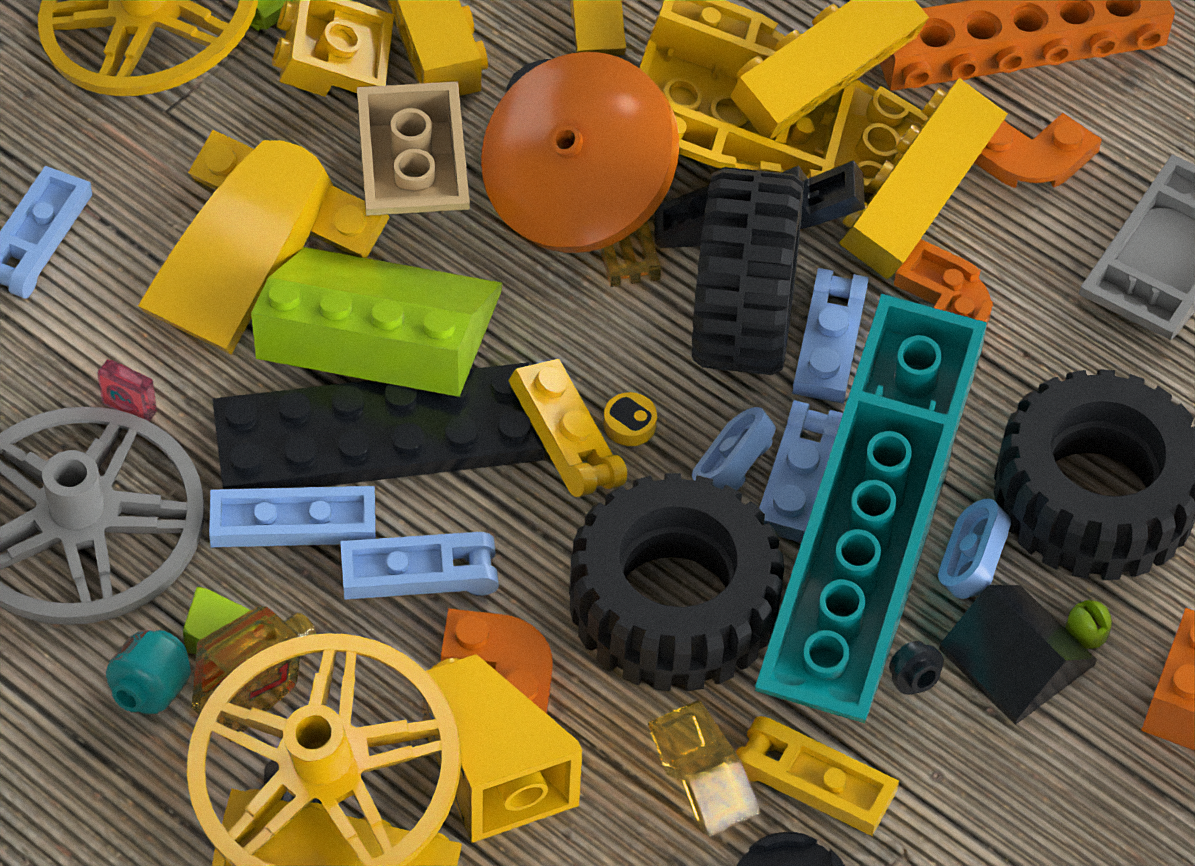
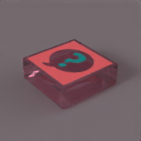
[97,359,157,422]

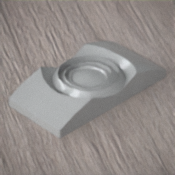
[1079,154,1195,340]

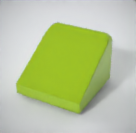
[183,587,254,663]

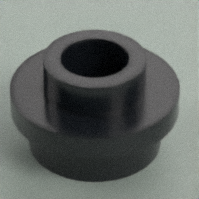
[889,641,944,695]

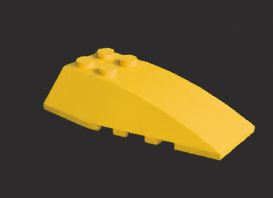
[639,0,928,195]

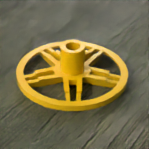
[38,0,258,96]
[187,633,461,866]

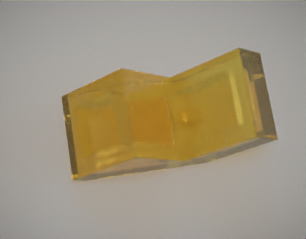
[647,700,760,836]

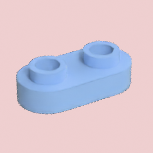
[692,407,776,491]
[938,499,1011,599]

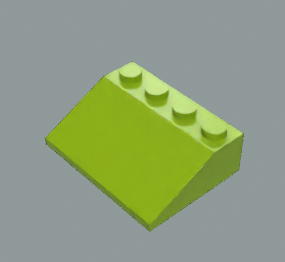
[251,247,502,397]

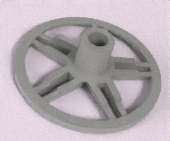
[0,407,205,625]

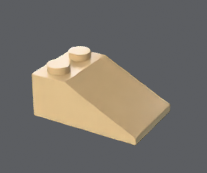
[357,81,470,216]

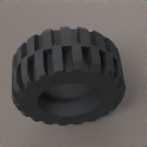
[692,167,804,375]
[993,369,1195,580]
[569,473,784,691]

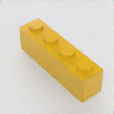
[387,0,488,96]
[730,0,929,139]
[838,78,1008,280]
[212,788,462,866]

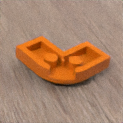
[974,113,1102,188]
[894,239,993,327]
[441,608,553,714]

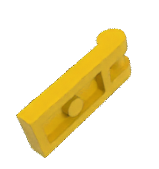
[508,359,628,497]
[729,716,899,836]

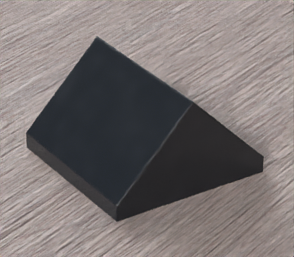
[939,585,1097,725]

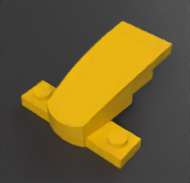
[138,130,390,355]

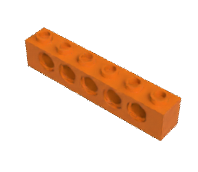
[879,0,1175,91]

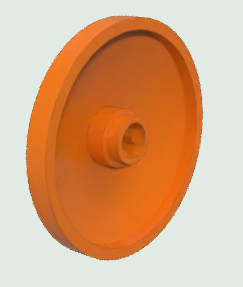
[481,52,679,253]

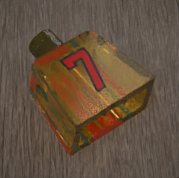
[191,606,316,742]

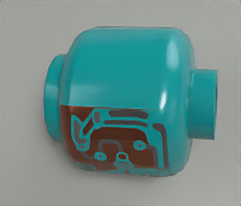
[105,630,191,714]

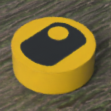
[603,392,657,446]

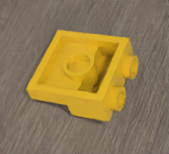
[272,0,394,97]

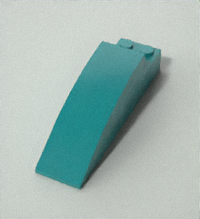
[755,294,987,724]

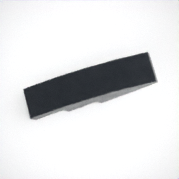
[654,160,865,248]

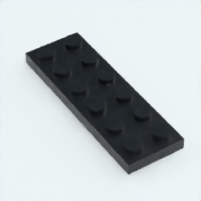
[212,362,545,489]

